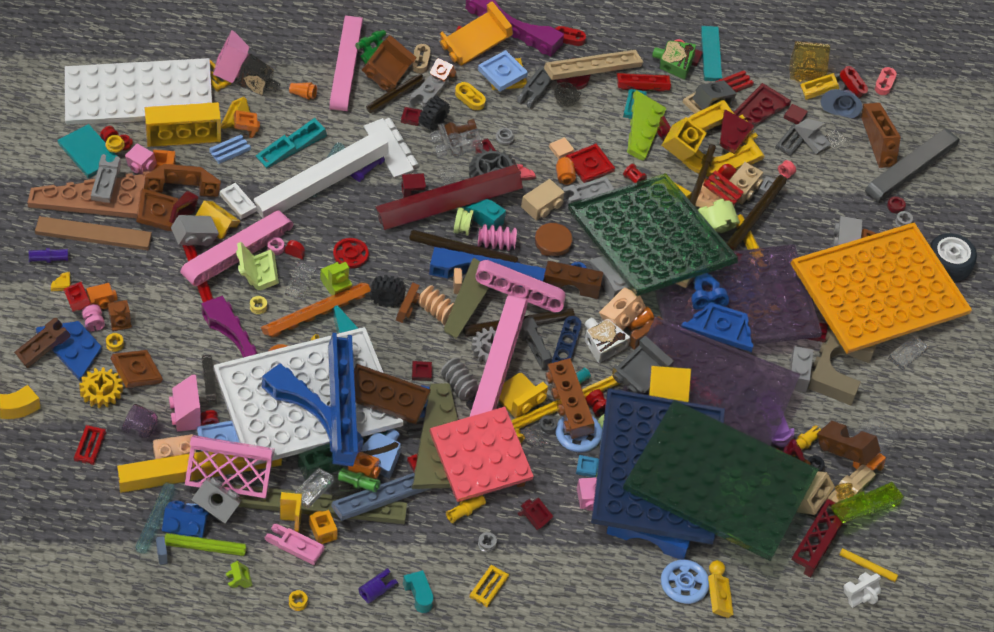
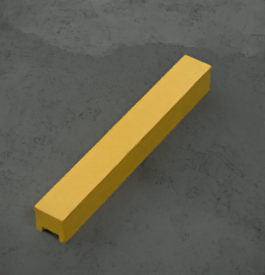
[117,451,282,493]

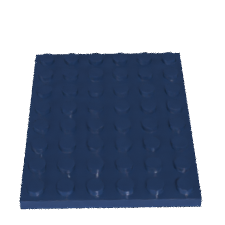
[591,388,725,544]

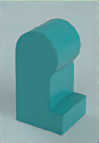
[403,570,434,613]

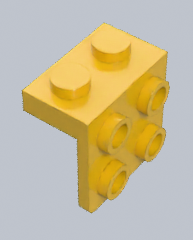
[499,373,548,418]

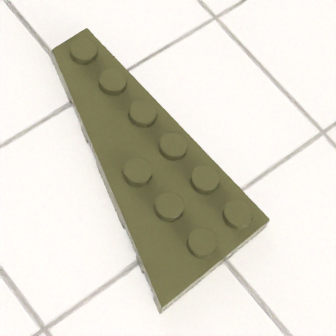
[412,383,458,489]

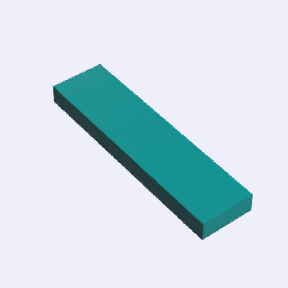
[701,26,722,81]

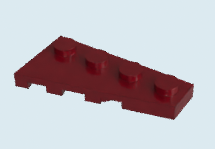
[734,83,791,126]

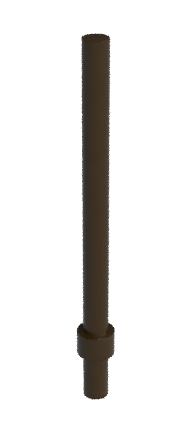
[678,144,716,236]

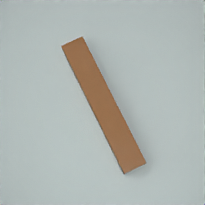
[35,216,152,250]

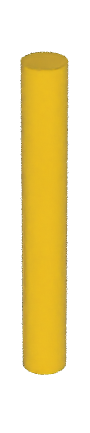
[839,548,898,582]

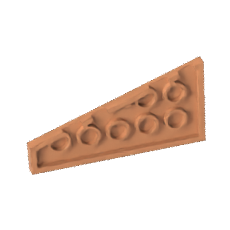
[27,171,149,218]

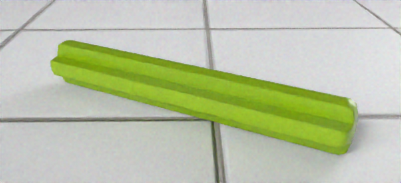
[164,533,246,556]

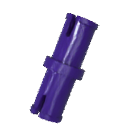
[28,248,68,263]

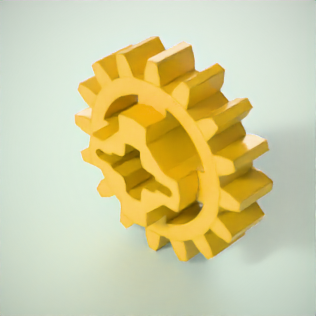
[79,367,123,408]

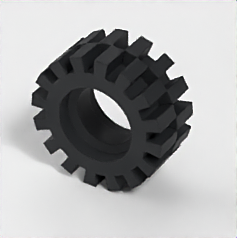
[419,96,450,131]
[370,275,406,308]

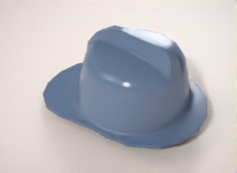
[820,89,862,118]

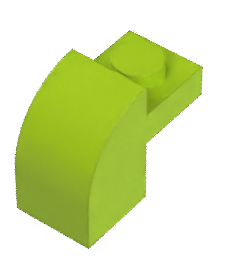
[320,262,352,295]

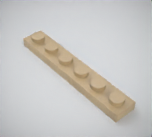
[544,50,643,80]

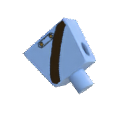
[360,429,401,479]

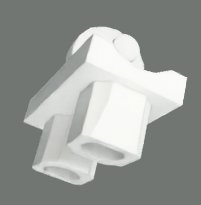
[844,572,881,608]

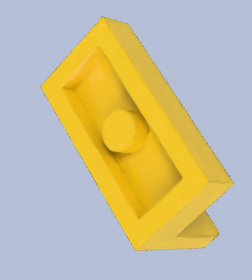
[195,201,241,239]
[280,492,302,533]

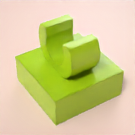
[226,561,252,588]

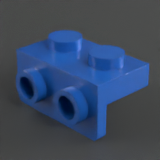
[162,501,209,538]

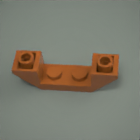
[143,164,221,197]

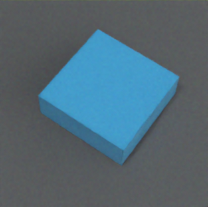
[576,455,599,478]

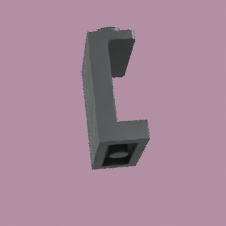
[612,336,674,395]

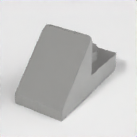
[794,119,831,154]

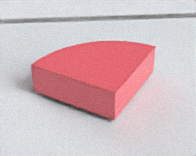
[517,164,536,181]

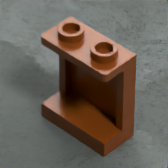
[362,35,417,92]

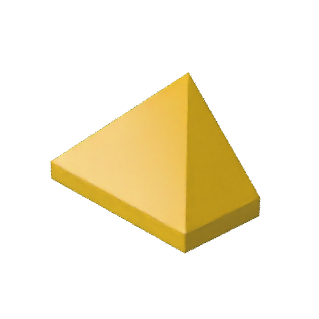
[221,97,250,129]

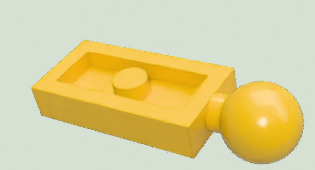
[708,560,733,618]

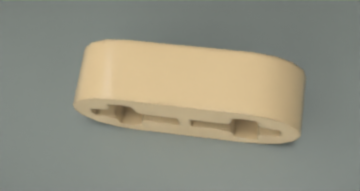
[412,44,430,73]

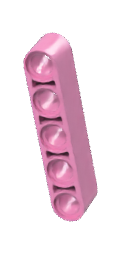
[476,260,566,312]

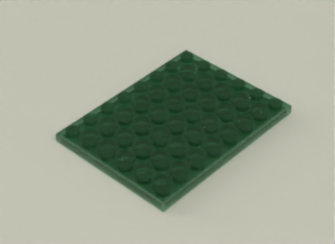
[568,173,738,296]
[622,400,819,561]

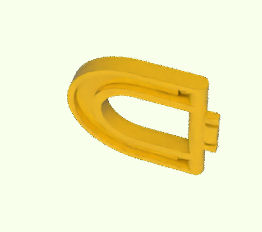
[682,100,765,177]

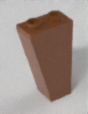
[861,103,901,168]

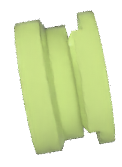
[454,207,474,236]

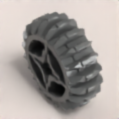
[469,148,517,178]

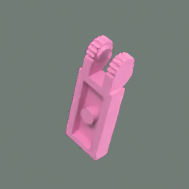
[265,524,325,565]

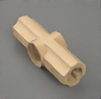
[825,464,876,513]

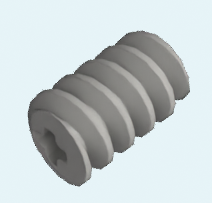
[441,357,479,401]

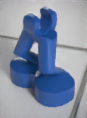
[691,268,729,310]

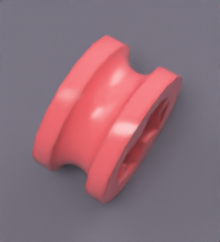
[778,160,796,179]

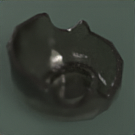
[554,82,581,107]

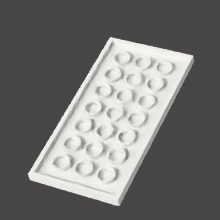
[65,58,212,125]

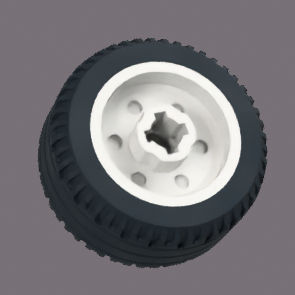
[930,233,977,282]

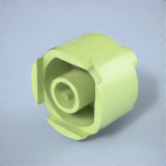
[697,199,740,237]

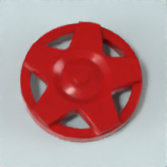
[333,238,369,268]

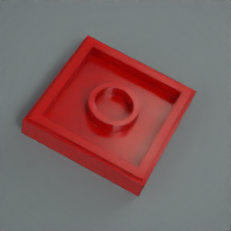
[566,143,615,183]

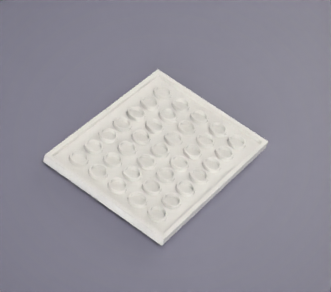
[213,327,403,467]

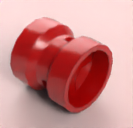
[585,389,606,417]

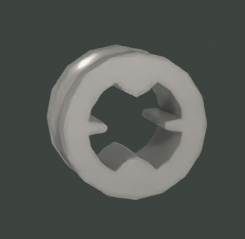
[895,211,913,227]
[478,532,497,552]

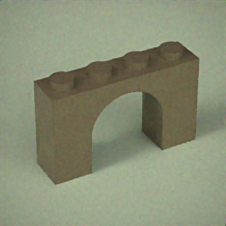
[808,328,877,405]

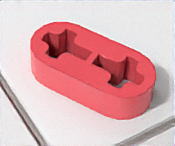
[875,67,897,95]

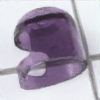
[121,404,159,438]

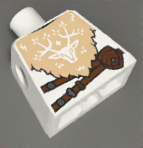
[585,318,630,363]

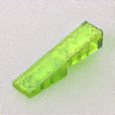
[831,482,904,523]

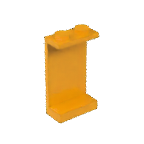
[439,1,513,66]

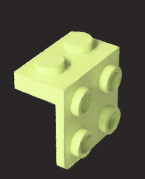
[236,242,279,290]

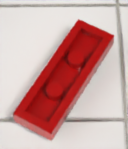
[616,73,671,91]

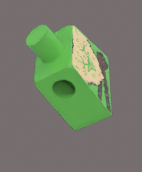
[652,41,696,80]

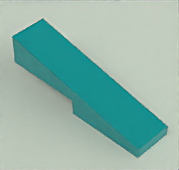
[255,118,327,169]

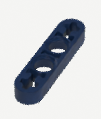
[551,316,582,363]

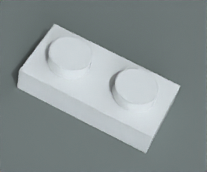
[220,183,257,219]

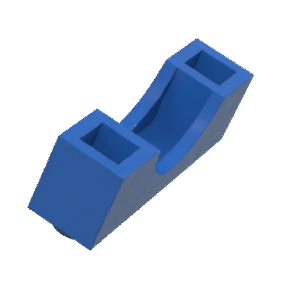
[606,526,690,560]

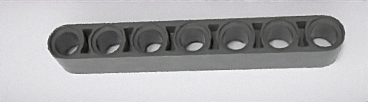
[865,128,960,203]

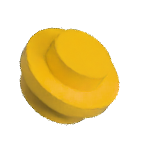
[106,135,124,153]

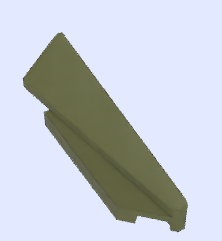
[444,258,489,339]

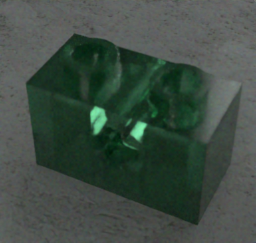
[298,443,344,482]

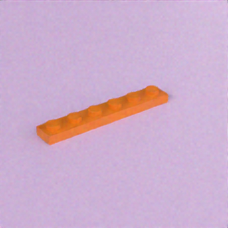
[261,283,371,337]

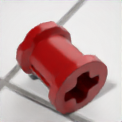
[623,163,647,187]

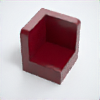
[401,173,426,198]

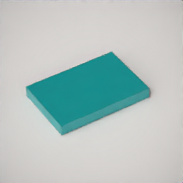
[57,124,117,178]

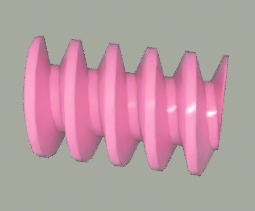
[477,224,517,251]

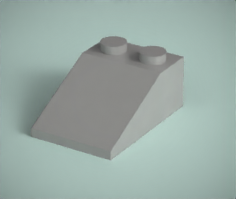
[589,250,649,301]

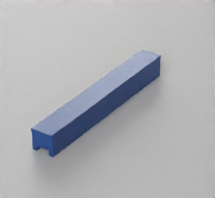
[328,333,358,466]

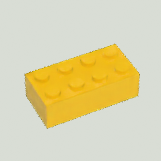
[144,102,221,147]

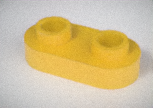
[455,82,486,110]

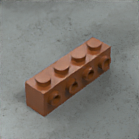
[545,358,594,439]

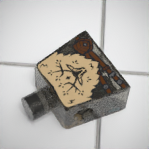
[237,54,281,96]

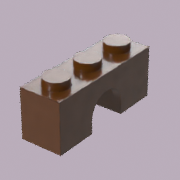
[543,261,603,299]
[817,421,881,465]

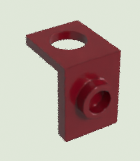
[657,116,671,141]

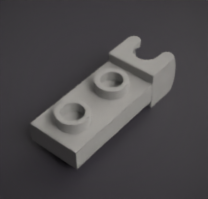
[409,75,449,111]
[91,154,121,203]
[562,176,614,209]

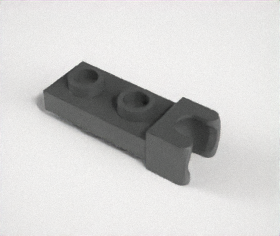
[519,317,552,370]

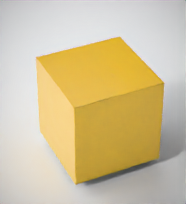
[661,117,706,161]

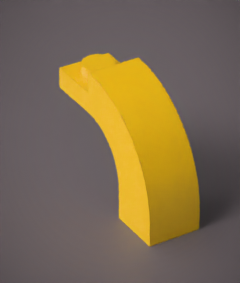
[0,385,41,419]

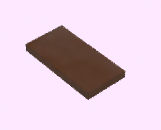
[354,364,431,424]

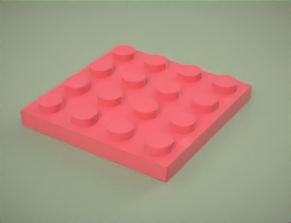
[429,407,534,502]

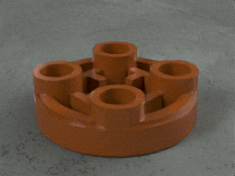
[535,223,572,256]

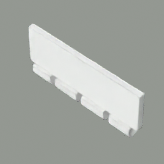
[363,118,419,178]

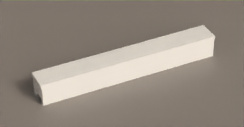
[254,131,389,219]

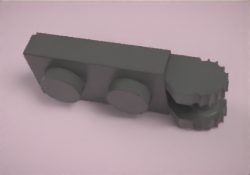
[517,66,553,108]

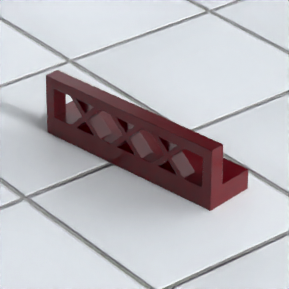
[791,499,849,578]

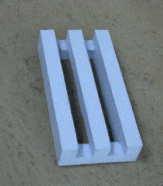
[209,134,251,164]

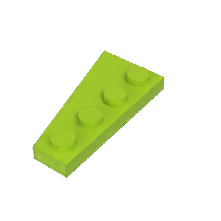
[627,90,666,161]

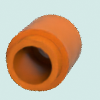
[556,157,576,185]

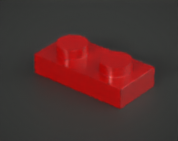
[63,282,91,312]

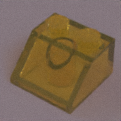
[789,41,830,81]

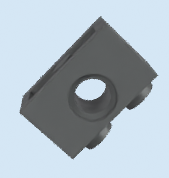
[693,80,737,109]

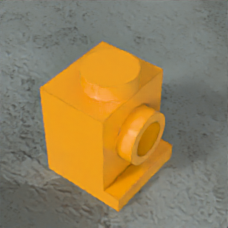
[309,510,338,544]

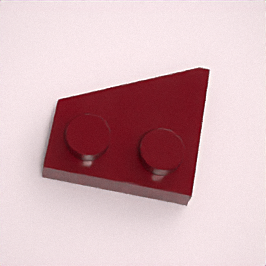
[719,109,754,154]

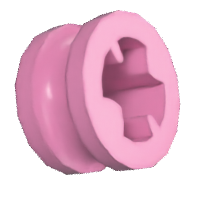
[267,237,284,255]

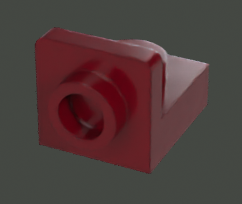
[517,497,553,530]

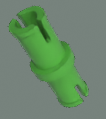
[338,468,380,493]

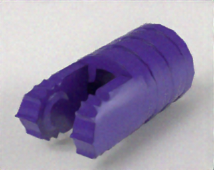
[358,568,398,603]

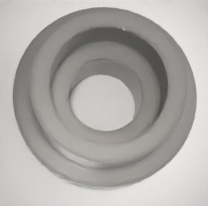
[496,128,514,145]

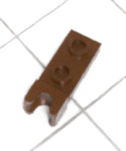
[14,318,71,368]

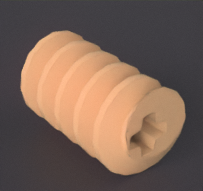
[417,285,454,326]

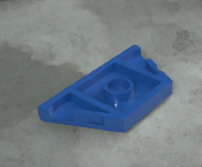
[681,302,753,352]
[36,321,102,381]

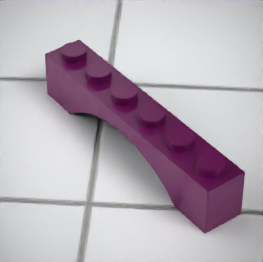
[465,0,564,57]
[201,295,257,358]

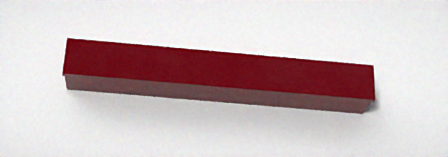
[375,165,523,230]

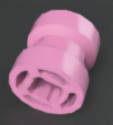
[81,305,105,332]

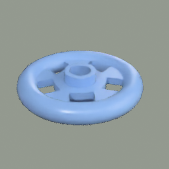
[555,416,602,453]
[661,560,709,604]

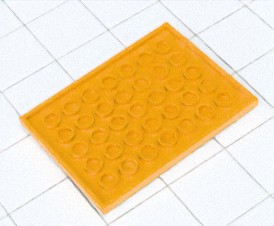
[790,222,972,354]

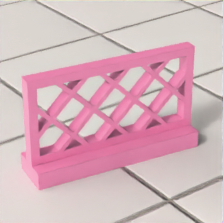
[185,435,275,498]

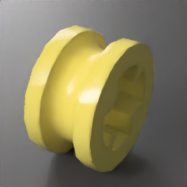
[250,296,267,314]

